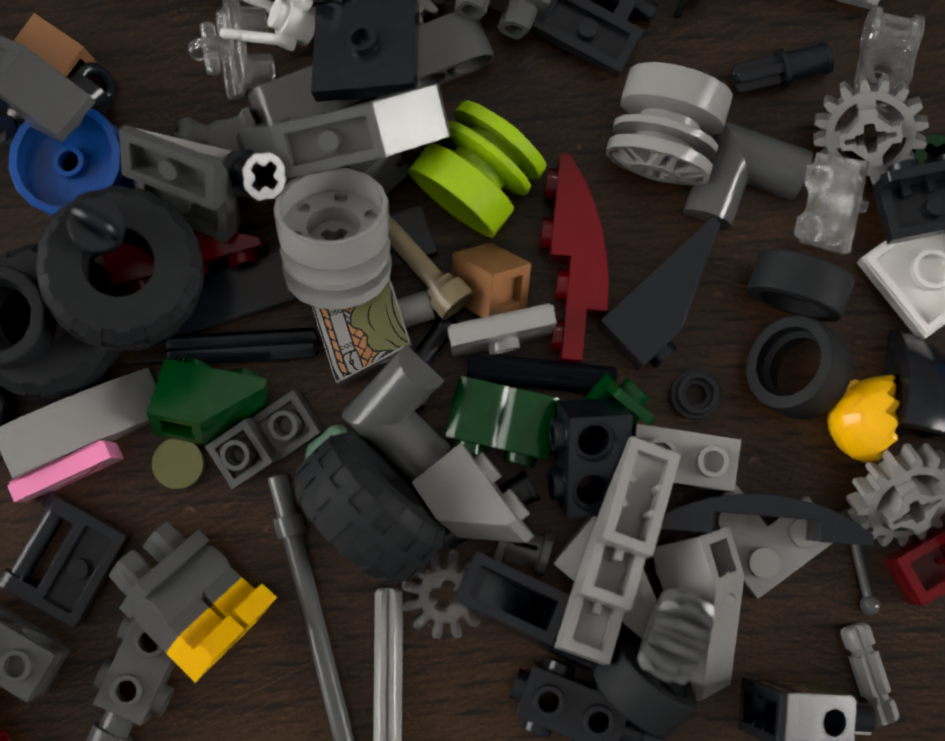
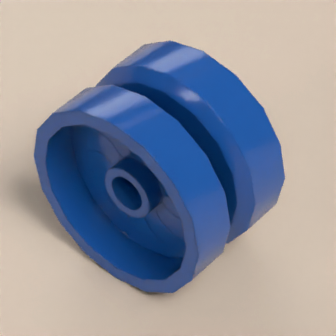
[9,108,134,217]

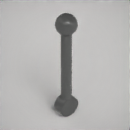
[840,509,880,615]

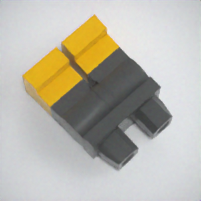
[109,521,277,683]

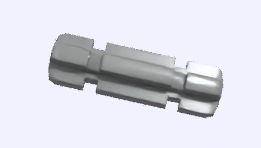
[840,622,899,726]

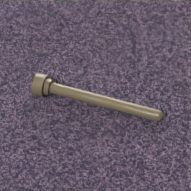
[337,166,474,320]

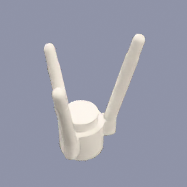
[219,0,316,51]

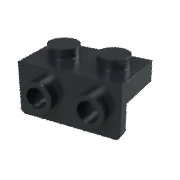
[872,153,945,245]

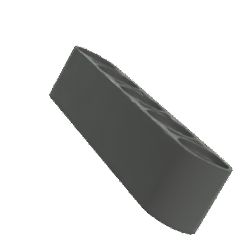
[248,12,495,125]

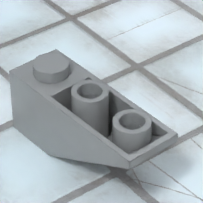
[653,525,745,701]

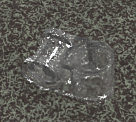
[853,5,925,108]

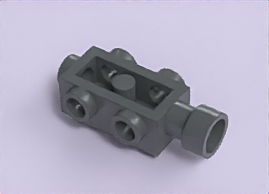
[85,616,179,741]

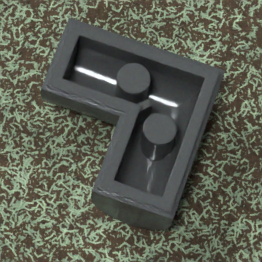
[682,121,813,230]
[341,345,452,482]

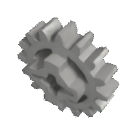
[813,74,929,186]
[846,443,945,547]

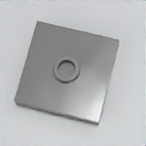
[448,303,557,358]

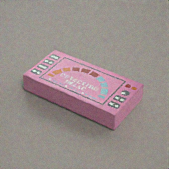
[7,440,124,502]

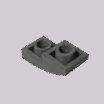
[205,389,325,490]

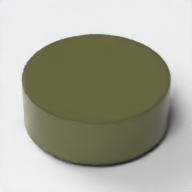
[152,439,206,489]

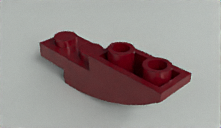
[540,153,609,363]

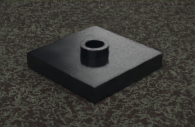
[311,0,419,102]

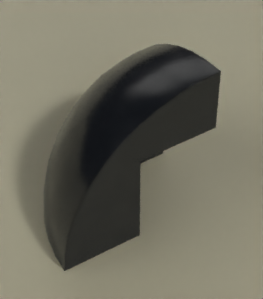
[882,329,945,443]

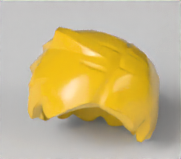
[827,375,900,463]

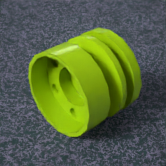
[408,100,547,238]

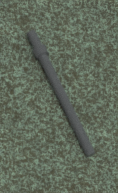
[268,473,355,741]

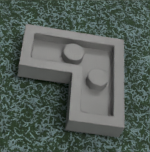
[712,485,832,599]

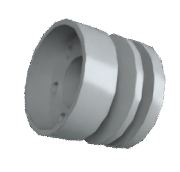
[606,62,733,185]
[274,168,392,310]

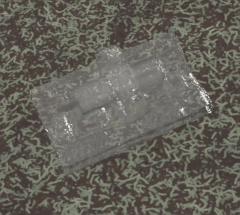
[188,0,275,100]
[794,152,869,253]

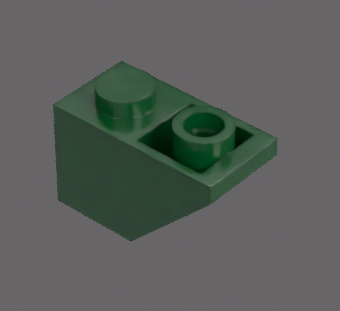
[147,358,269,445]

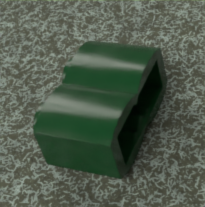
[445,376,560,468]

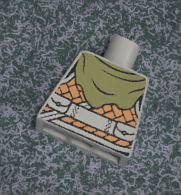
[311,280,435,387]

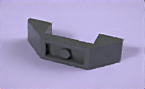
[0,35,95,143]
[239,83,451,179]

